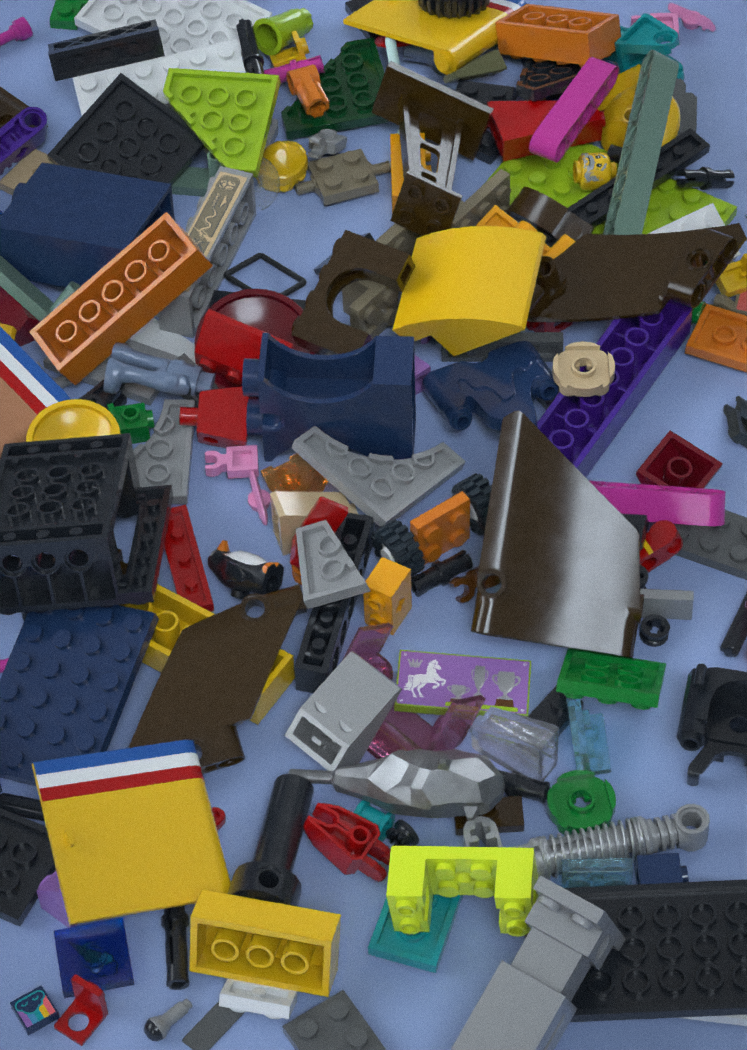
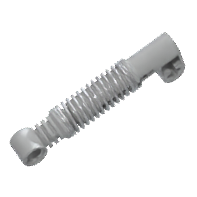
[463,804,710,880]

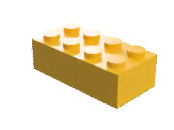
[189,889,341,997]

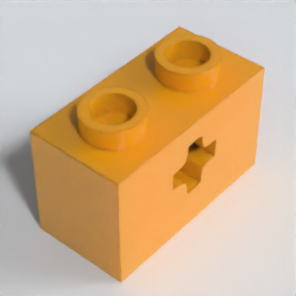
[363,557,412,635]

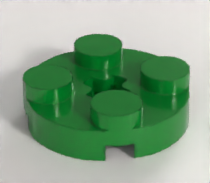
[547,770,616,835]

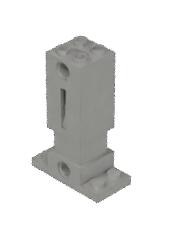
[451,875,626,1050]

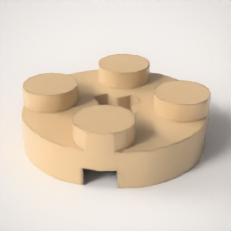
[552,341,615,397]

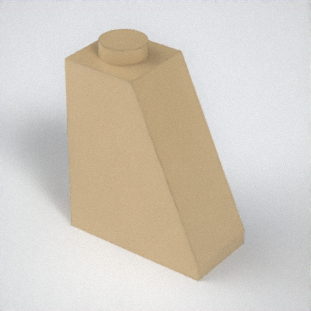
[270,491,358,556]

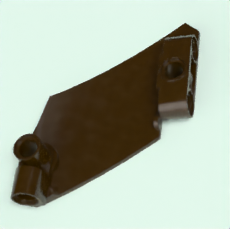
[527,223,747,322]
[128,584,307,774]

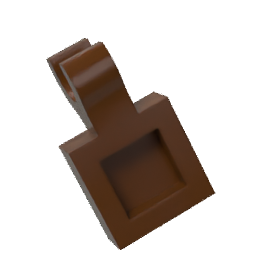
[449,566,501,603]

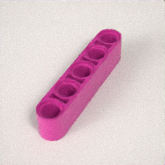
[529,57,619,163]
[590,481,726,526]

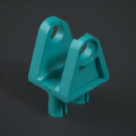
[603,13,684,80]

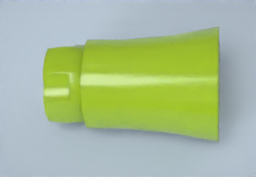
[253,8,314,56]

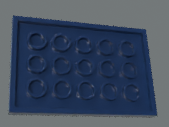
[0,605,159,786]

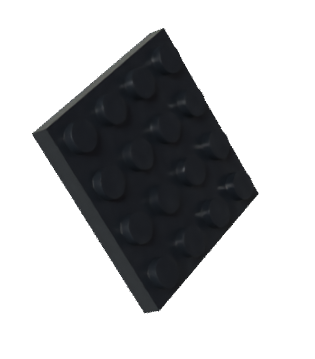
[47,73,206,185]

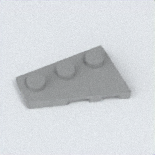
[296,520,370,609]

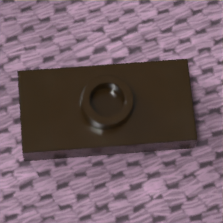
[454,796,524,835]

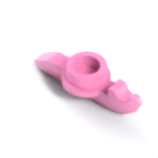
[668,2,716,32]
[248,471,270,525]

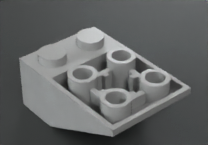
[284,651,402,771]

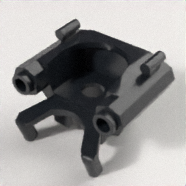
[676,664,747,786]

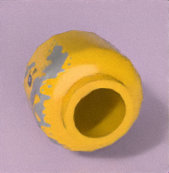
[573,152,617,190]

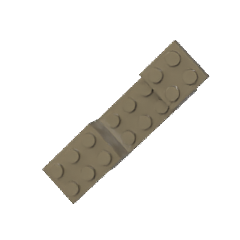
[342,169,511,339]

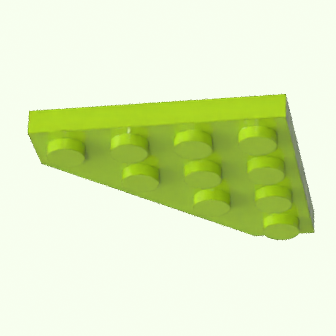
[163,68,281,177]

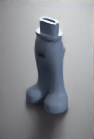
[103,342,215,397]

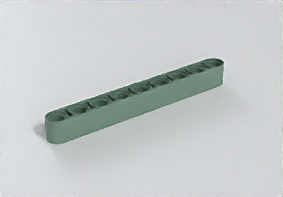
[603,50,679,235]

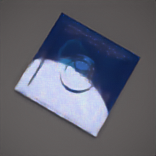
[54,917,135,998]

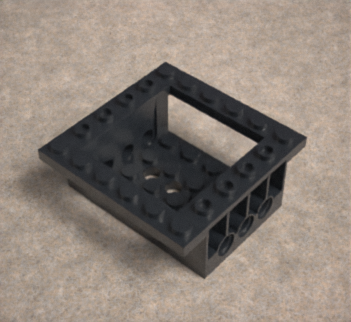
[0,433,173,615]

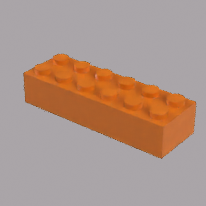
[29,212,213,385]

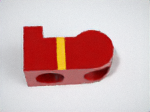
[640,520,683,573]

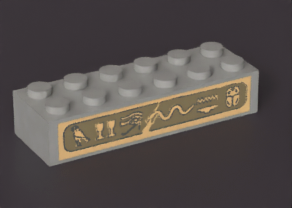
[156,166,257,338]

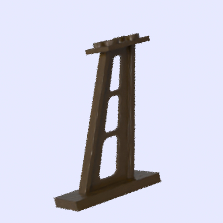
[372,61,494,236]

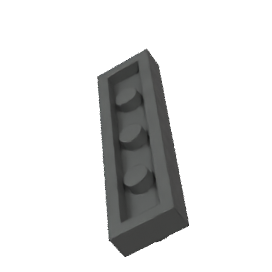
[442,332,563,362]

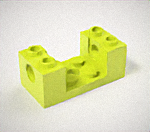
[386,846,539,937]

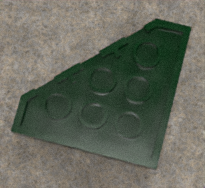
[281,37,390,140]

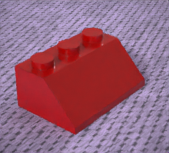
[194,309,293,385]

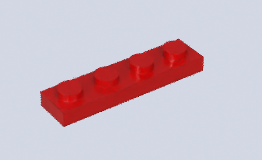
[164,505,214,612]

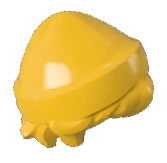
[258,141,308,193]

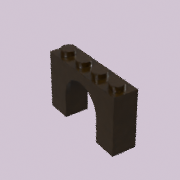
[291,229,415,355]

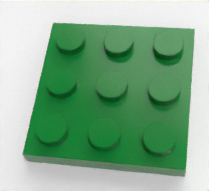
[556,648,666,710]

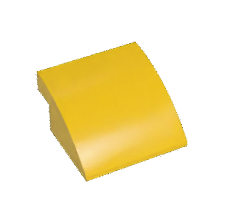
[392,226,546,356]

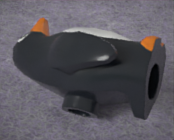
[208,540,284,599]

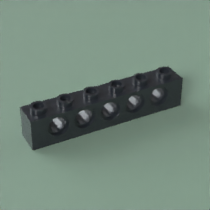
[294,513,374,693]

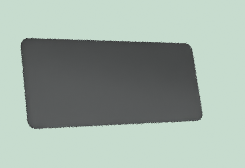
[182,1001,244,1050]

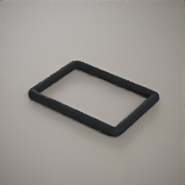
[223,253,307,296]

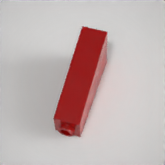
[487,100,606,162]

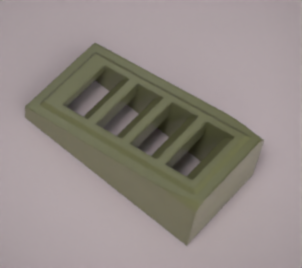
[443,49,507,84]

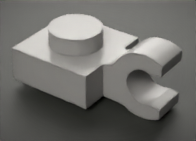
[307,129,347,159]

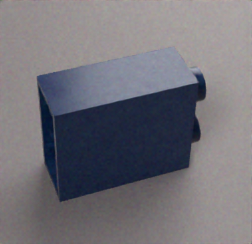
[0,162,175,287]

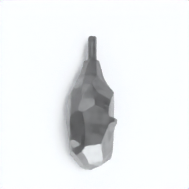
[289,749,505,820]

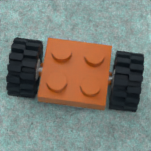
[371,473,492,577]

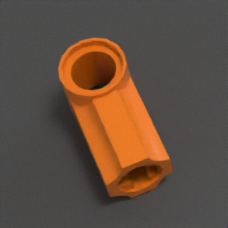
[286,64,329,118]

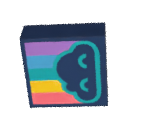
[10,985,60,1036]

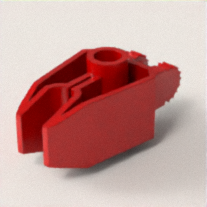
[303,803,391,882]

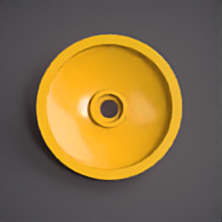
[600,85,681,151]
[26,399,120,442]

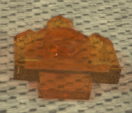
[260,453,327,493]

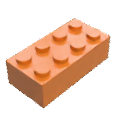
[495,4,621,68]

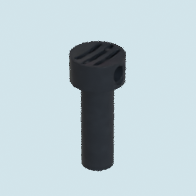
[228,774,314,907]

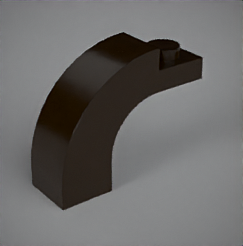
[506,186,594,241]

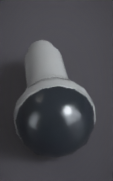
[144,999,192,1041]

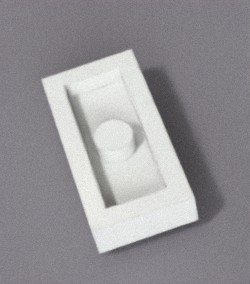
[219,978,298,1019]

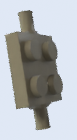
[295,149,391,206]

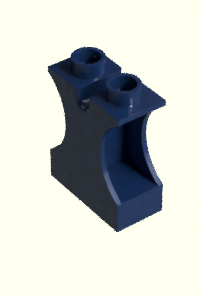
[242,333,416,462]

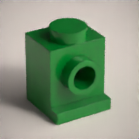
[107,402,155,444]

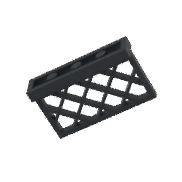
[48,19,165,81]

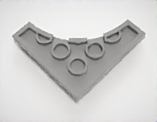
[133,399,196,504]
[291,426,466,527]

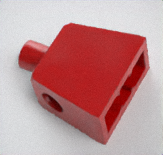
[179,386,250,448]

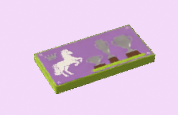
[394,650,531,722]

